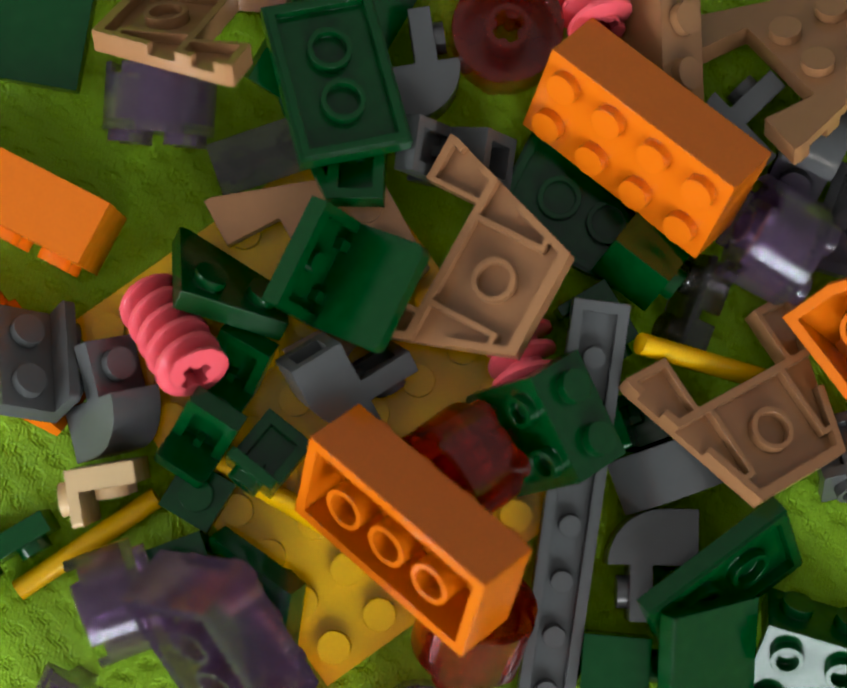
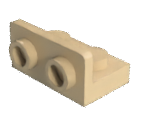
[57,456,151,528]

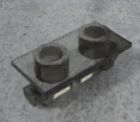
[206,118,308,195]
[651,254,734,371]

